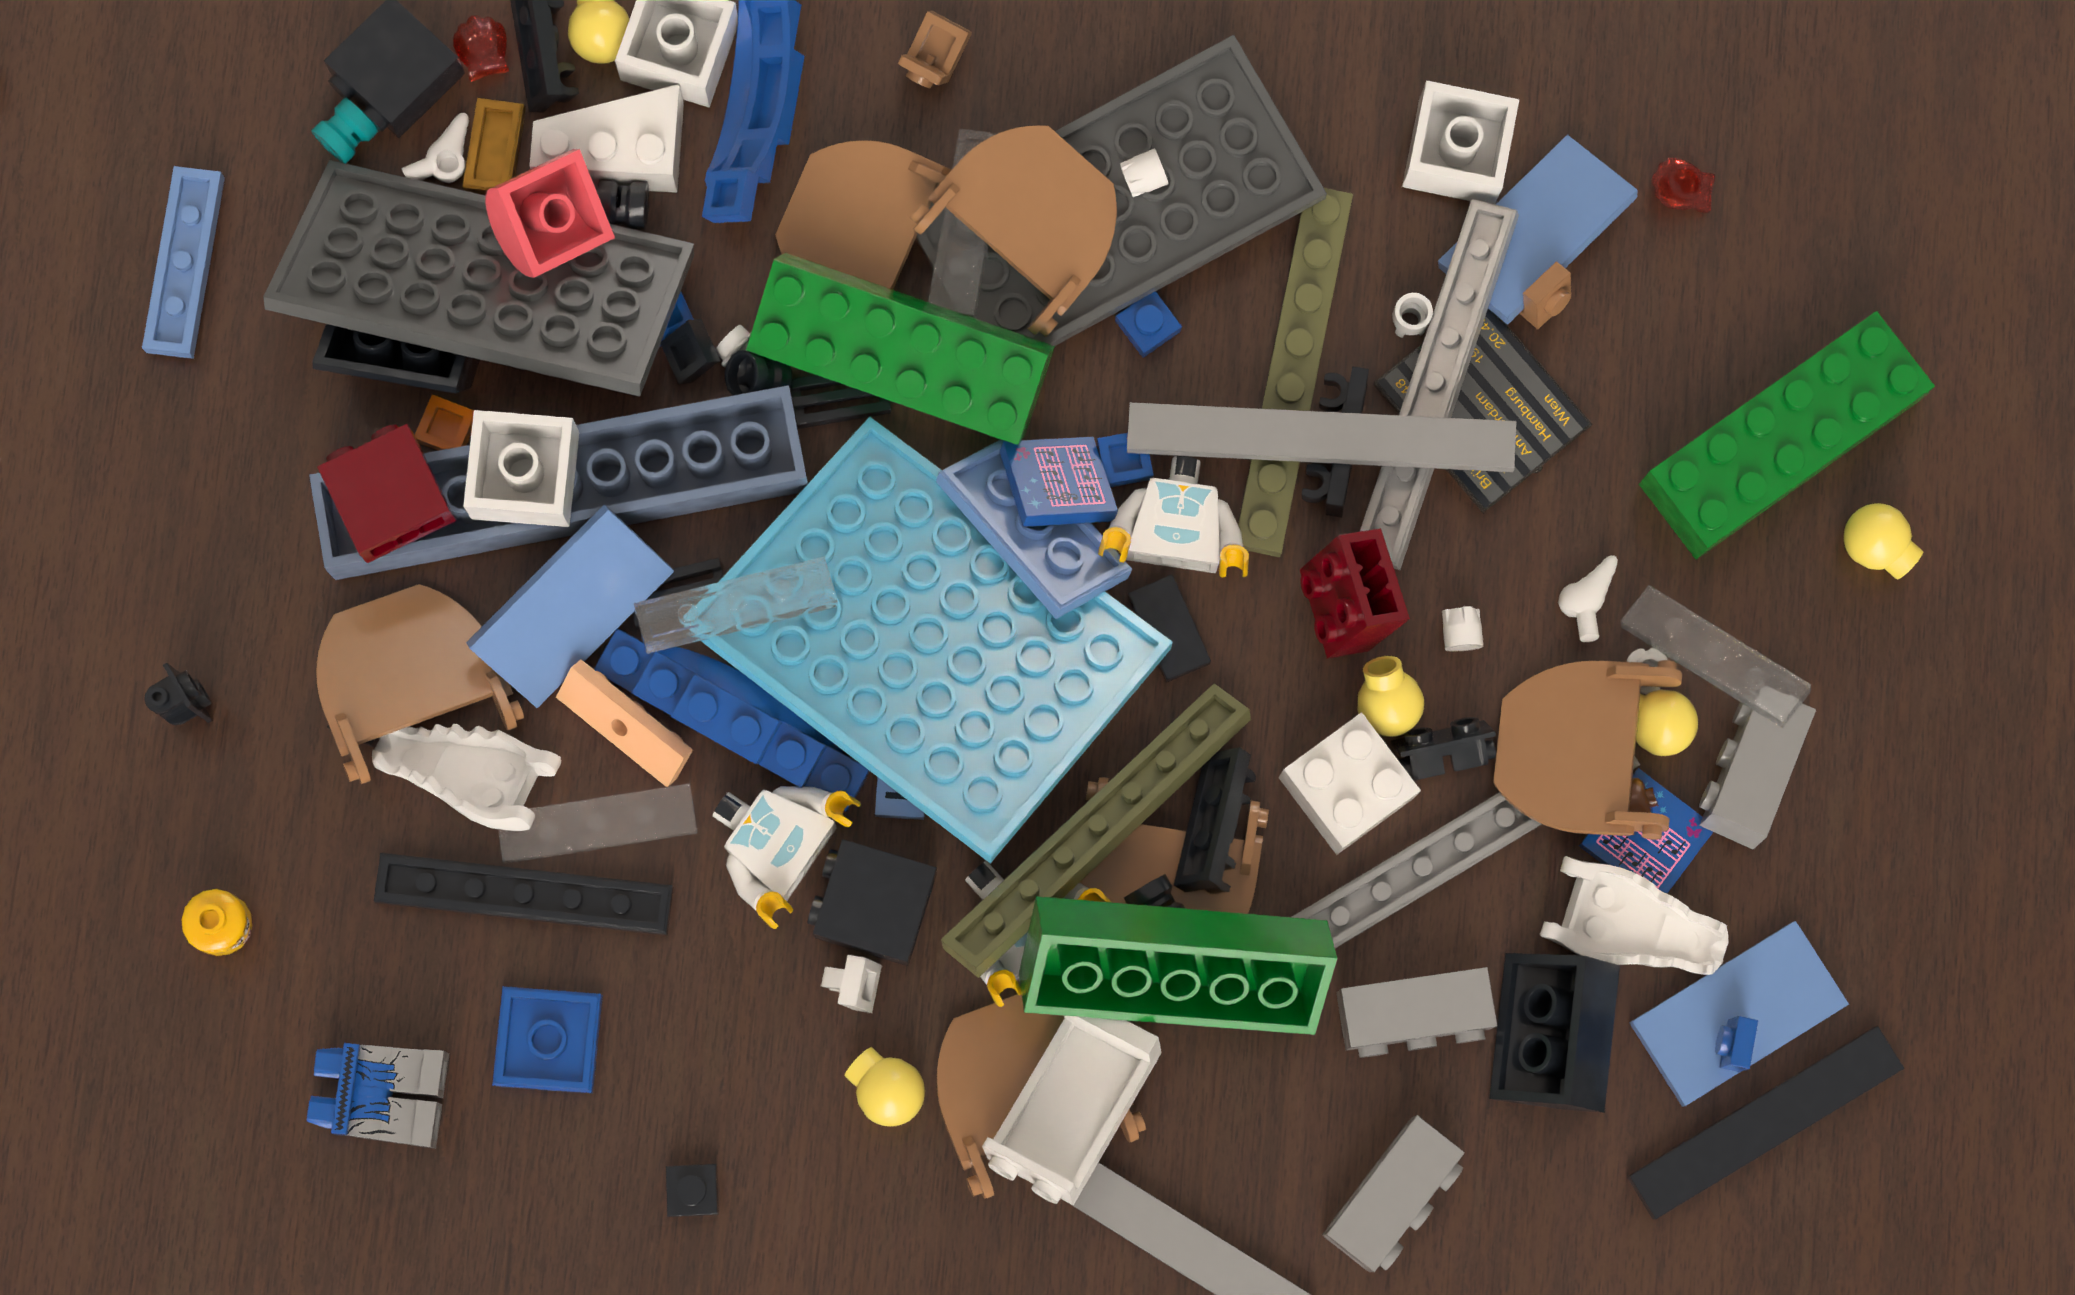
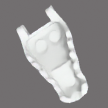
[372,724,561,831]
[1540,856,1729,975]

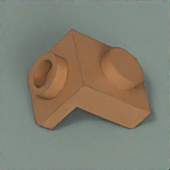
[898,11,972,88]
[1519,261,1571,329]

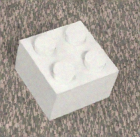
[615,0,738,107]
[1402,80,1519,204]
[463,410,579,527]
[1279,712,1421,855]

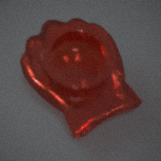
[453,15,509,81]
[1651,158,1715,213]

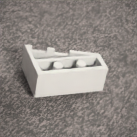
[530,84,684,193]

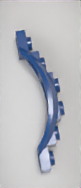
[702,0,805,223]
[594,629,870,812]

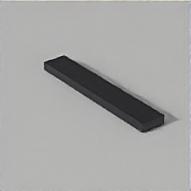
[373,853,674,936]
[1626,1026,1905,1219]

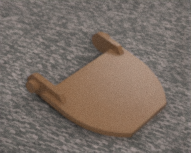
[910,125,1117,337]
[775,141,951,290]
[316,584,524,784]
[1493,660,1682,840]
[1079,777,1269,914]
[937,994,1146,1199]

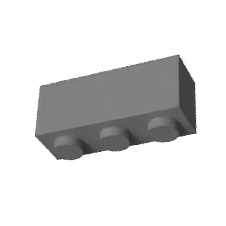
[1699,686,1816,849]
[1336,967,1497,1058]
[1322,1115,1465,1272]

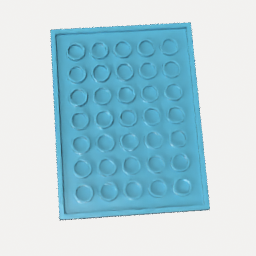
[683,417,1173,863]

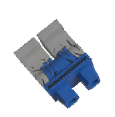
[307,1043,449,1149]

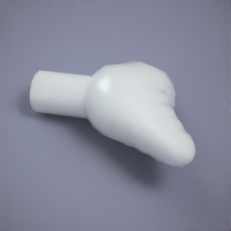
[402,113,469,183]
[1558,555,1617,642]

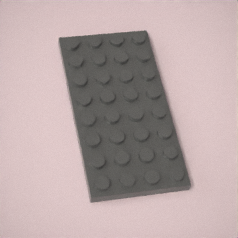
[916,35,1327,346]
[263,160,694,396]

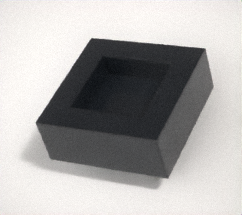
[660,318,720,385]
[666,1164,719,1217]

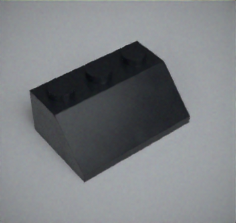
[312,324,480,394]
[1489,953,1620,1113]

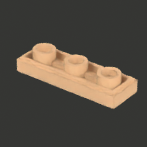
[556,659,693,787]

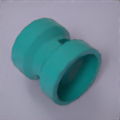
[311,98,379,164]

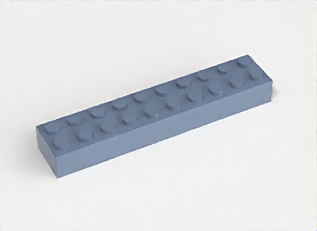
[309,385,808,580]

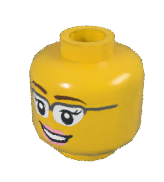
[181,889,253,956]

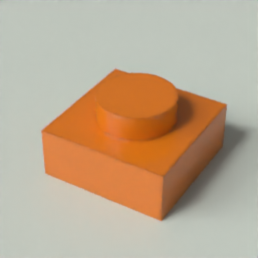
[415,394,474,451]

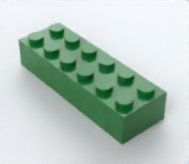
[746,253,1055,445]
[1639,311,1935,560]
[1018,896,1337,1035]

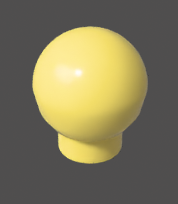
[568,0,630,64]
[1844,503,1923,579]
[1357,656,1424,737]
[1636,689,1698,756]
[845,1047,925,1126]

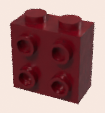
[317,424,456,563]
[1299,528,1410,659]

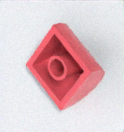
[485,149,615,278]

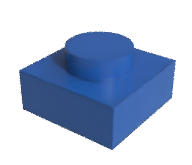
[1115,291,1182,358]
[1097,433,1154,488]
[1715,1016,1758,1072]

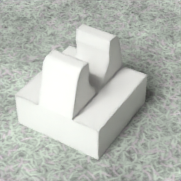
[821,955,882,1013]

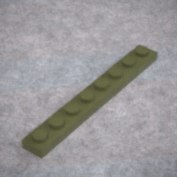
[1238,188,1353,557]
[941,683,1251,978]

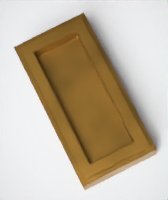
[463,98,526,195]

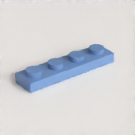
[142,166,225,359]

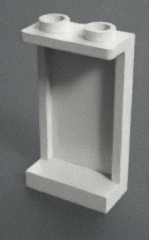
[982,1016,1162,1205]

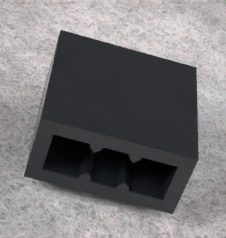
[324,0,465,138]
[807,839,937,966]

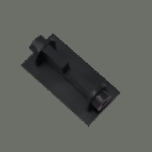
[144,663,213,725]
[1391,717,1496,781]

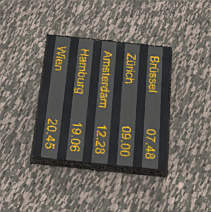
[1373,309,1593,514]

